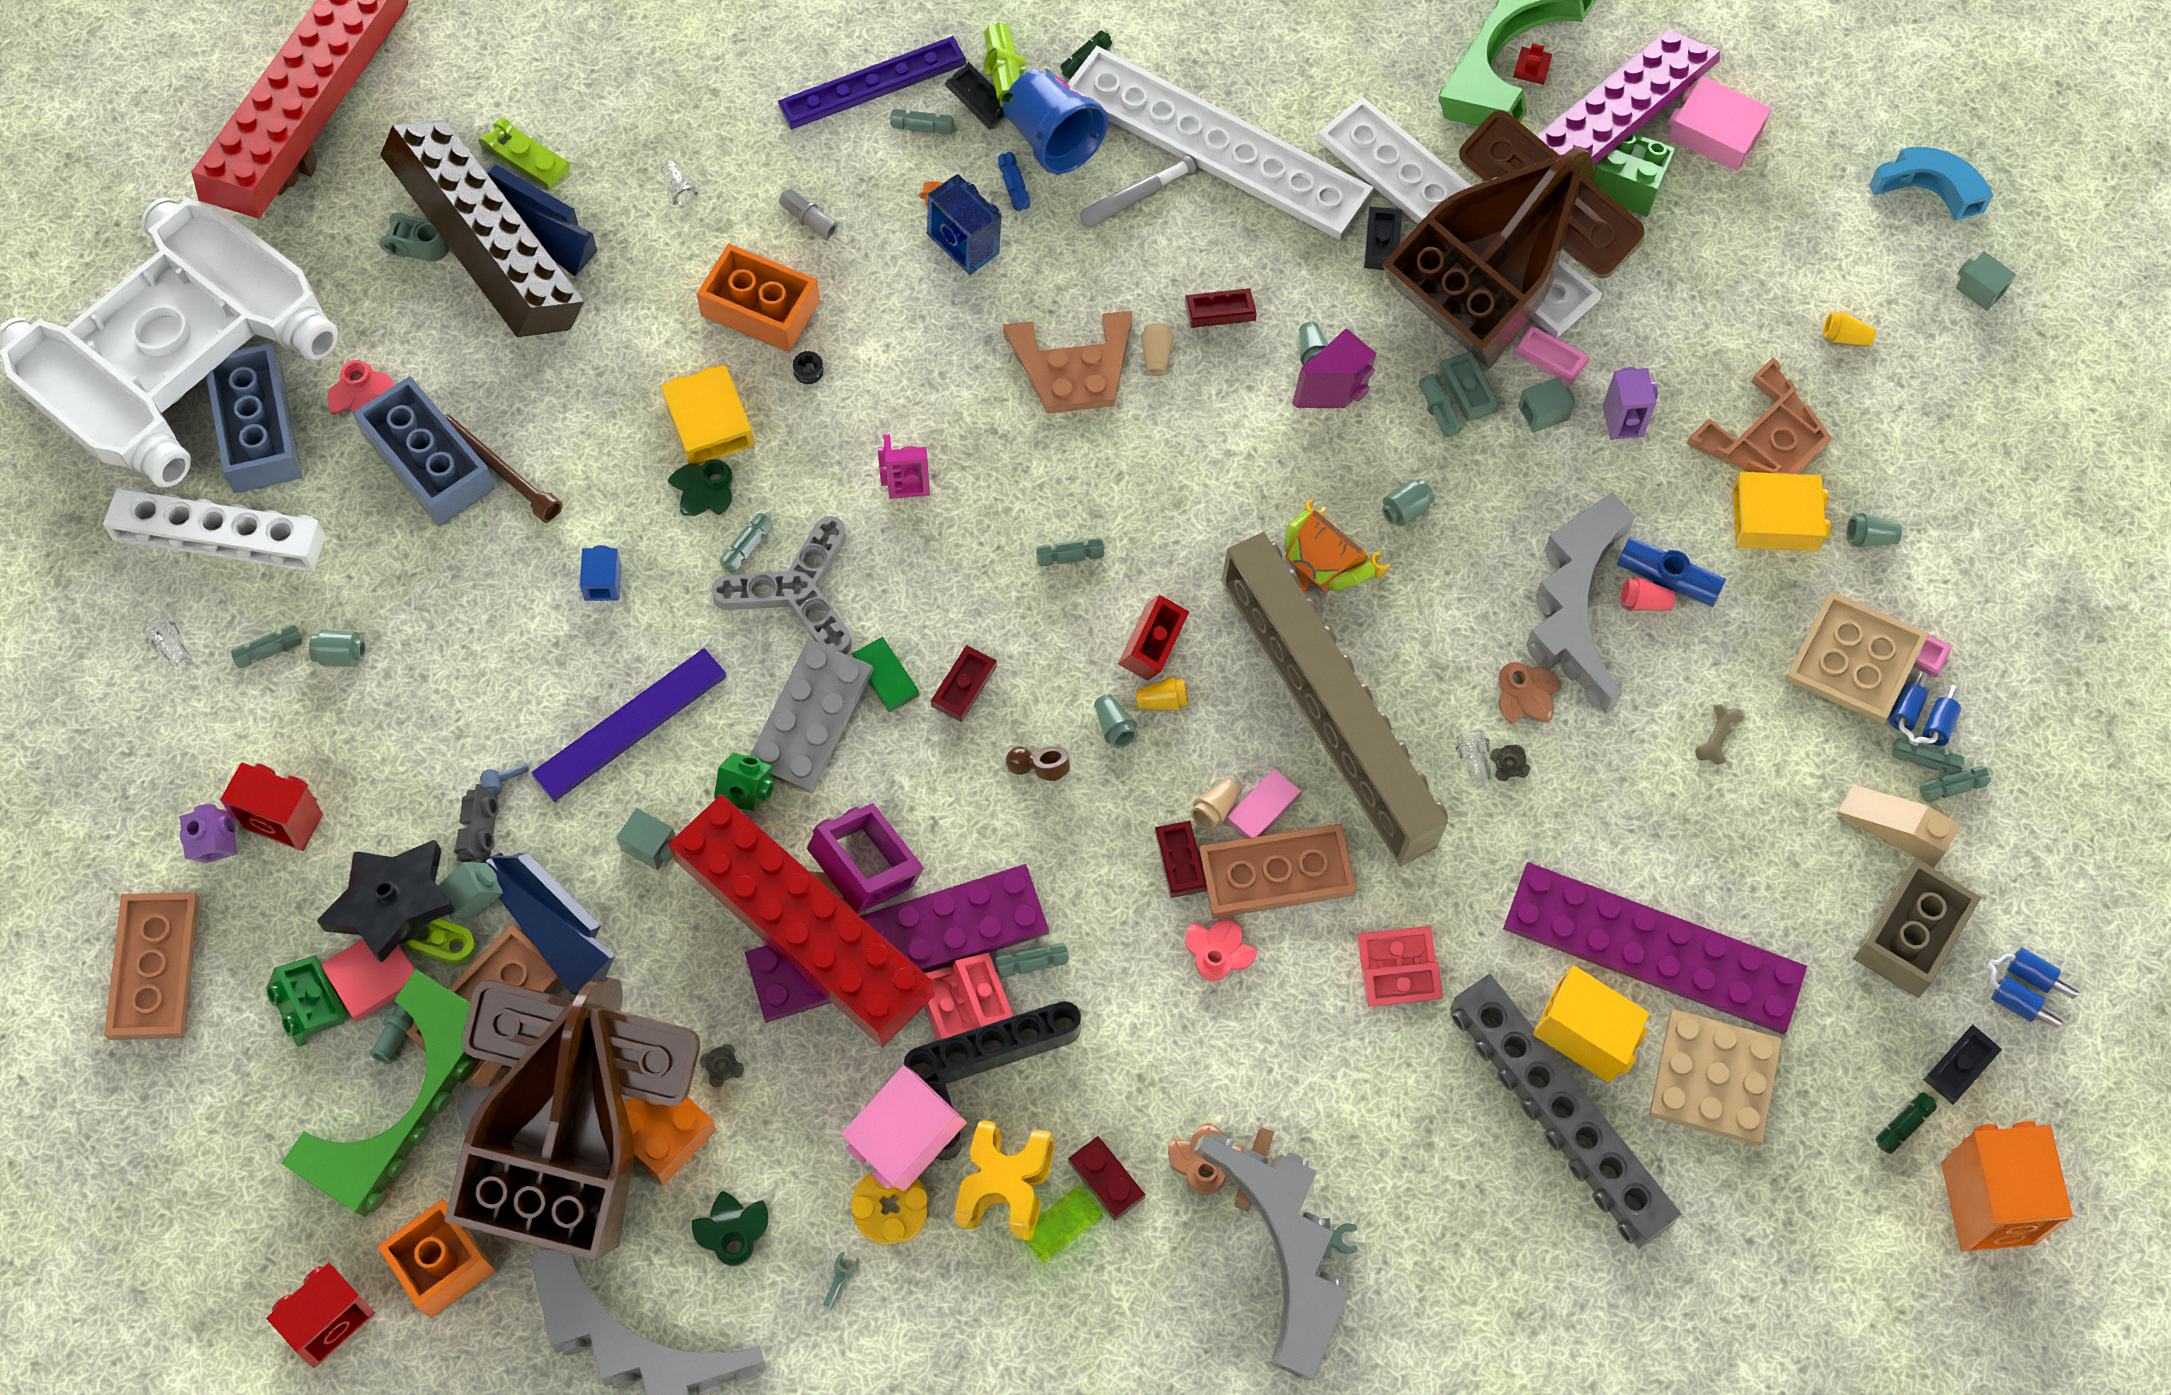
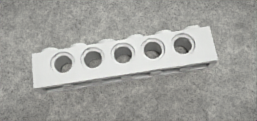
[103,488,326,572]

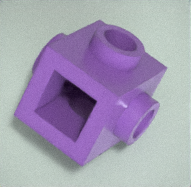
[179,804,238,863]

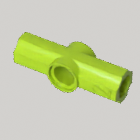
[983,22,1026,107]

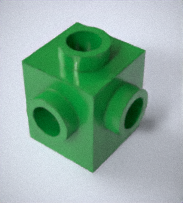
[714,752,774,812]

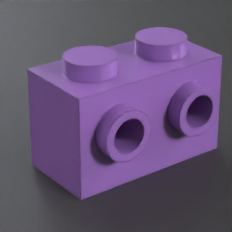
[1603,367,1658,440]

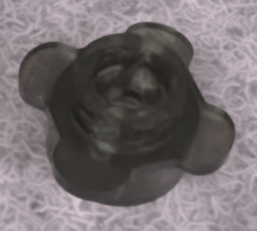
[1490,744,1530,781]
[700,1044,744,1087]

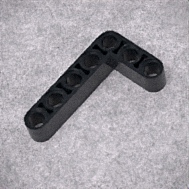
[903,1001,1081,1161]

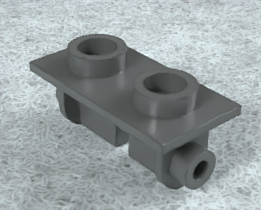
[454,784,499,862]

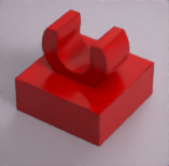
[1513,43,1552,85]

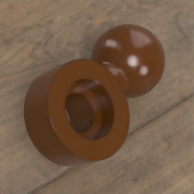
[1006,746,1070,781]

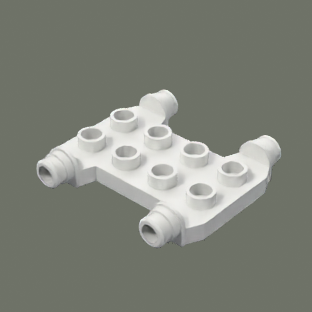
[0,197,338,488]

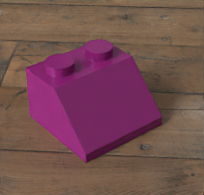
[1292,328,1377,408]

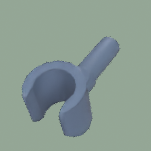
[480,763,529,795]

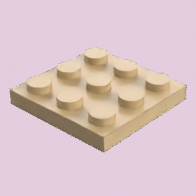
[1785,591,1929,725]
[1649,1009,1782,1146]

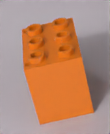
[1941,1121,2073,1252]

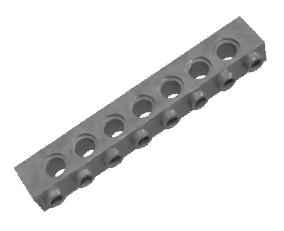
[1450,973,1682,1249]

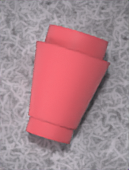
[1620,576,1676,611]

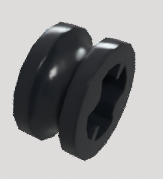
[793,351,824,384]

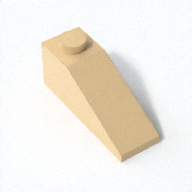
[1836,784,1961,868]

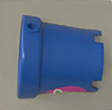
[1003,69,1108,175]

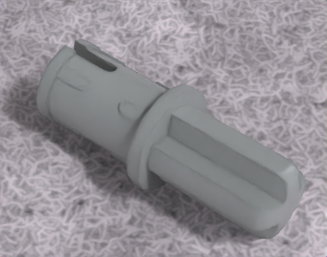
[778,189,838,240]

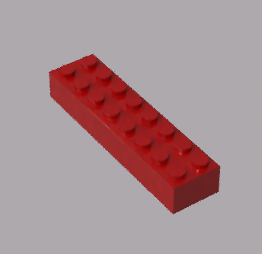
[668,794,935,1048]

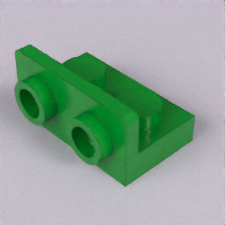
[266,955,347,1047]

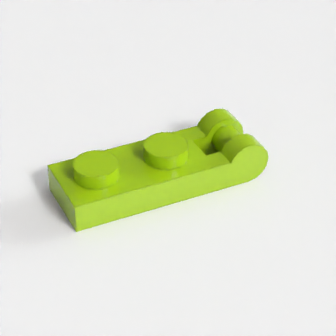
[478,117,570,190]

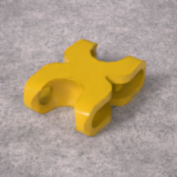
[954,1120,1055,1240]

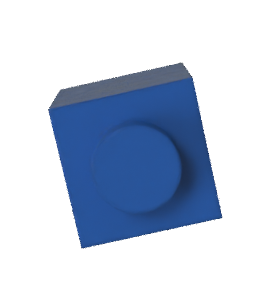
[580,545,622,601]

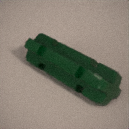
[1060,31,1112,79]
[1875,1092,1937,1154]

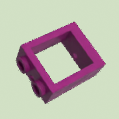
[806,803,924,914]

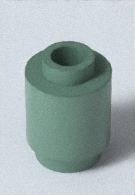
[1382,479,1435,527]
[309,630,366,667]

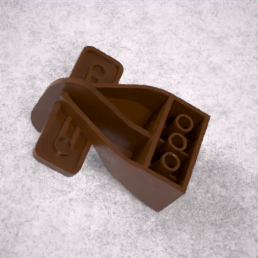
[1382,110,1645,369]
[444,977,700,1260]

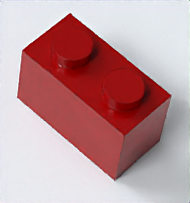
[1118,594,1190,681]

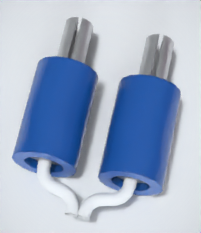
[1889,671,1961,746]
[1987,947,2080,1029]

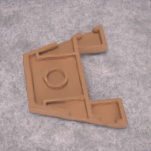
[1003,311,1133,414]
[1687,357,1832,474]

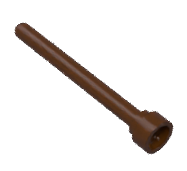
[444,414,563,523]

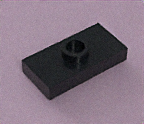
[945,62,1005,130]

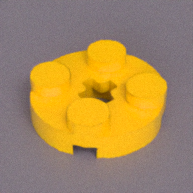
[851,1172,928,1246]

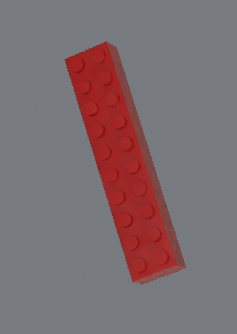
[191,0,408,219]

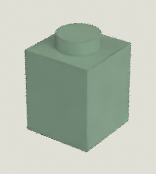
[1956,251,2016,311]
[1518,377,1575,433]
[616,808,676,870]
[437,862,503,919]

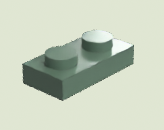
[1439,351,1499,422]

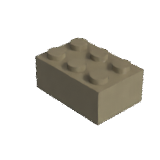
[1853,859,1982,998]

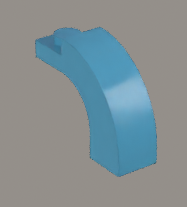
[1869,147,1993,221]

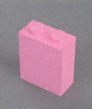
[1668,76,1772,171]
[841,1065,967,1192]

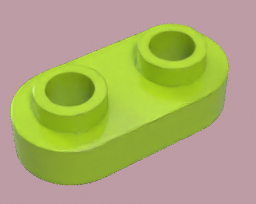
[405,918,476,965]

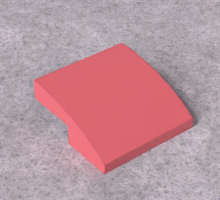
[1356,926,1443,1007]
[321,939,415,1023]
[924,953,1014,1041]

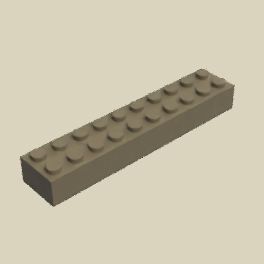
[1221,532,1448,867]

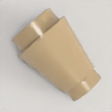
[1141,323,1174,376]
[1191,778,1241,830]

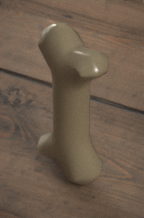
[1695,704,1743,765]

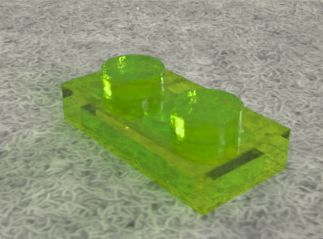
[1023,1185,1103,1265]

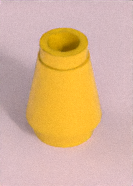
[1822,311,1876,347]
[1136,676,1189,711]

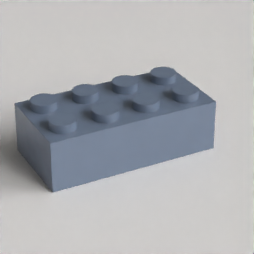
[206,343,303,493]
[353,376,495,527]

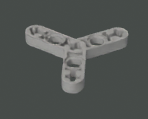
[711,516,851,654]

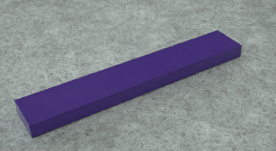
[778,36,966,130]
[531,648,727,802]

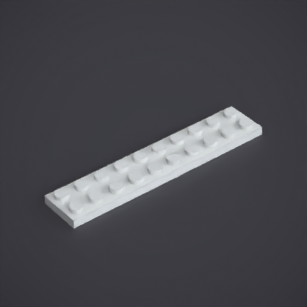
[1068,46,1374,240]
[1317,96,1602,338]

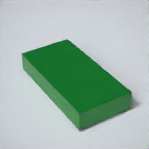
[852,637,919,712]

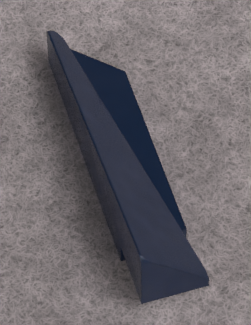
[485,164,597,276]
[480,852,615,995]

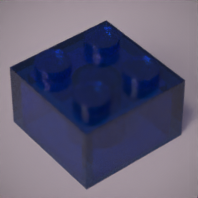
[927,174,1002,275]

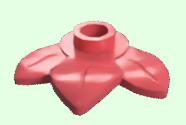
[328,360,394,414]
[1185,918,1257,981]

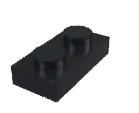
[1364,206,1402,270]
[1923,1024,2003,1105]

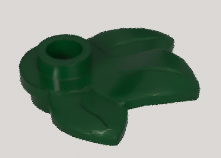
[668,459,733,516]
[692,1191,768,1266]

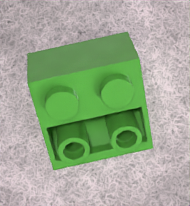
[1593,133,1676,217]

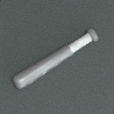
[1080,155,1196,227]

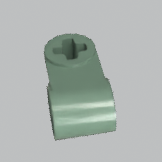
[379,213,449,262]

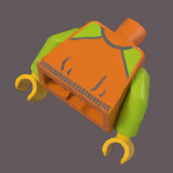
[1284,499,1390,593]

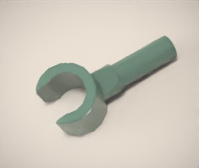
[823,1252,859,1309]

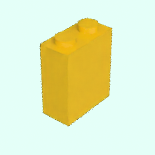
[661,364,755,465]
[1732,472,1831,551]
[1532,965,1649,1084]

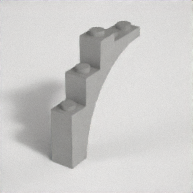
[1526,492,1635,713]
[1193,1133,1350,1380]
[529,1249,766,1395]

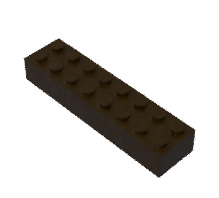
[380,122,585,337]

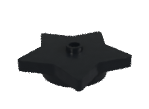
[317,840,455,962]

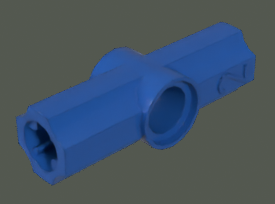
[1617,536,1726,607]

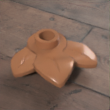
[1498,662,1562,724]
[1168,1123,1244,1195]

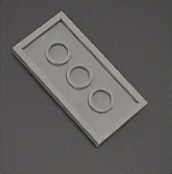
[750,639,874,794]

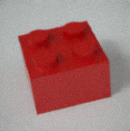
[220,762,323,851]
[266,1262,375,1368]

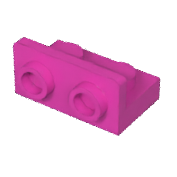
[877,434,930,499]

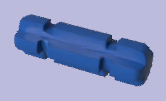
[998,152,1030,211]

